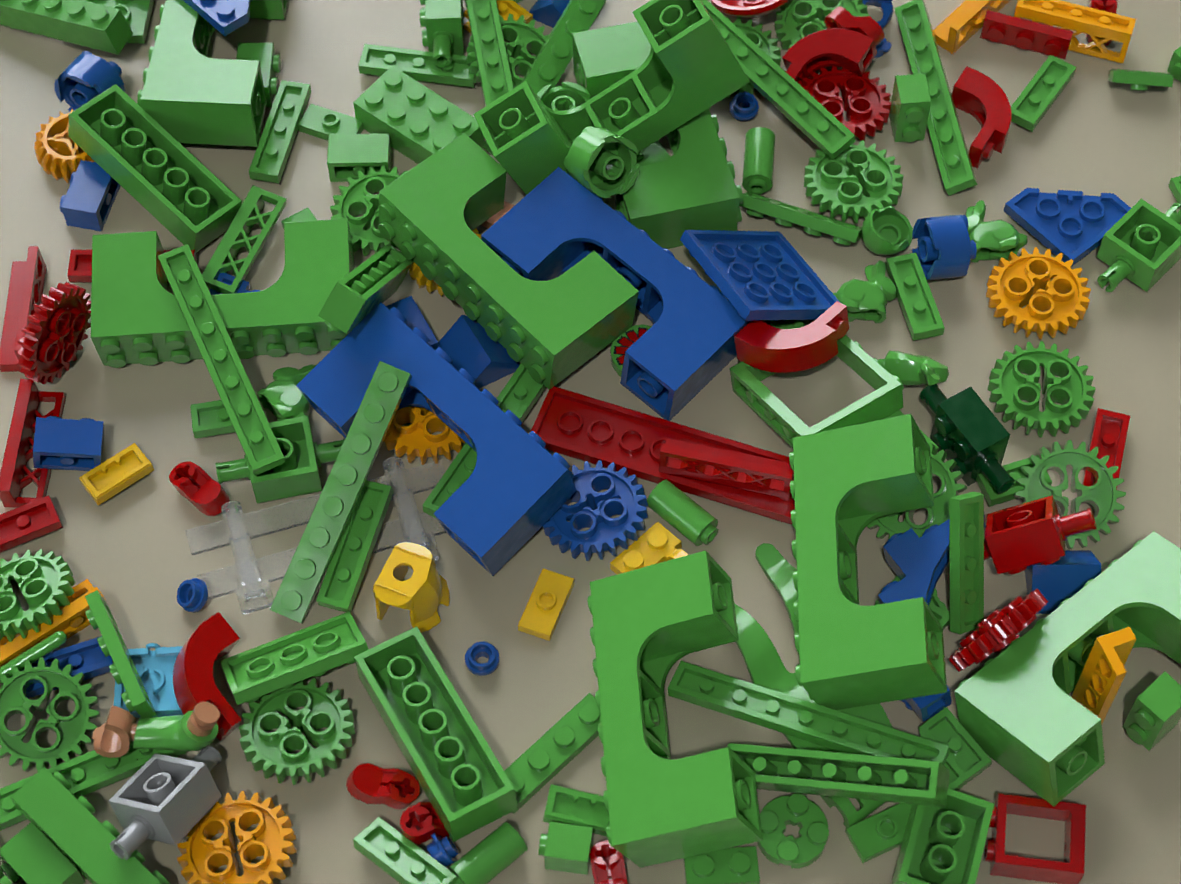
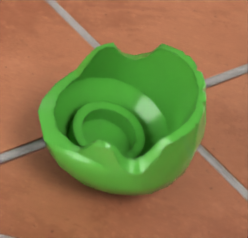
[862,206,913,256]

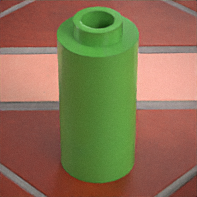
[742,127,775,194]
[647,480,719,546]
[448,822,528,884]

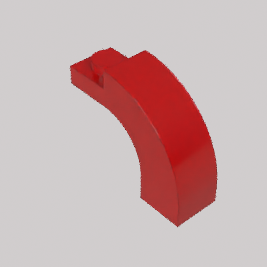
[782,28,877,85]
[952,66,1012,169]
[734,301,849,373]
[173,612,242,741]

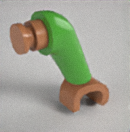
[92,702,220,758]

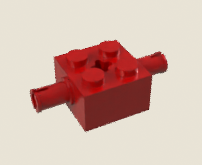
[984,495,1097,574]

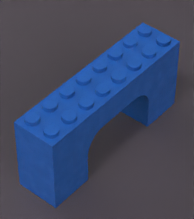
[481,167,750,421]
[296,302,577,576]

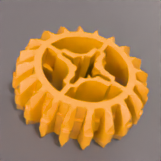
[34,108,95,183]

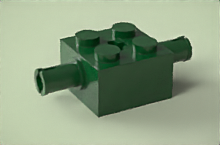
[920,384,1015,494]

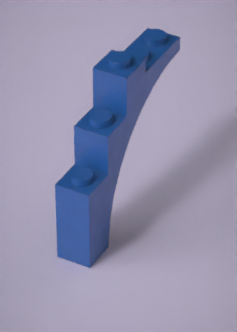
[878,513,986,722]

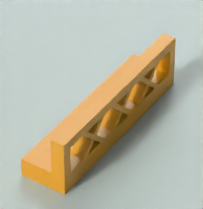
[933,0,1011,54]
[1014,0,1136,64]
[0,579,105,667]
[1071,627,1136,724]

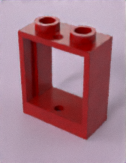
[984,793,1086,884]

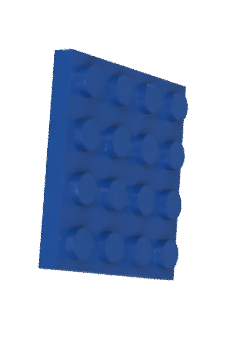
[680,230,840,321]

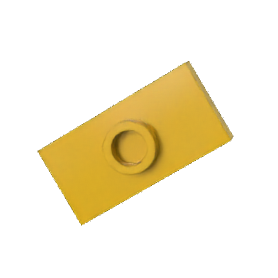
[79,443,154,506]
[518,568,574,641]

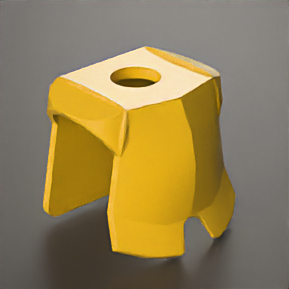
[373,542,450,633]

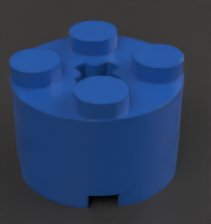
[54,51,125,112]
[912,215,977,280]

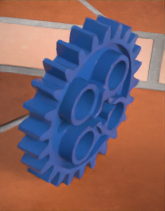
[543,460,648,561]

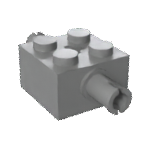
[108,745,222,860]

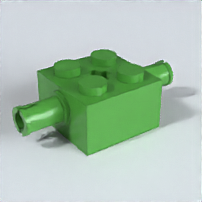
[420,0,464,67]
[1097,199,1181,292]
[215,415,345,503]

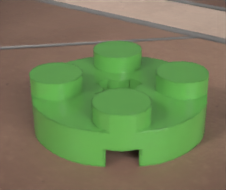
[757,793,829,868]

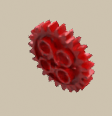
[801,66,891,141]
[17,282,91,384]
[948,589,1048,672]

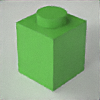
[538,822,593,875]

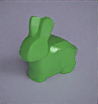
[966,200,1028,262]
[833,260,897,323]
[879,351,949,385]
[257,364,316,421]

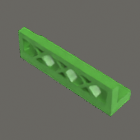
[202,185,287,294]

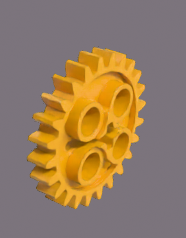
[986,247,1091,339]
[384,406,465,465]
[177,791,297,884]

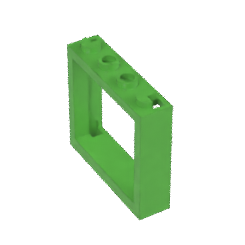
[729,335,904,448]

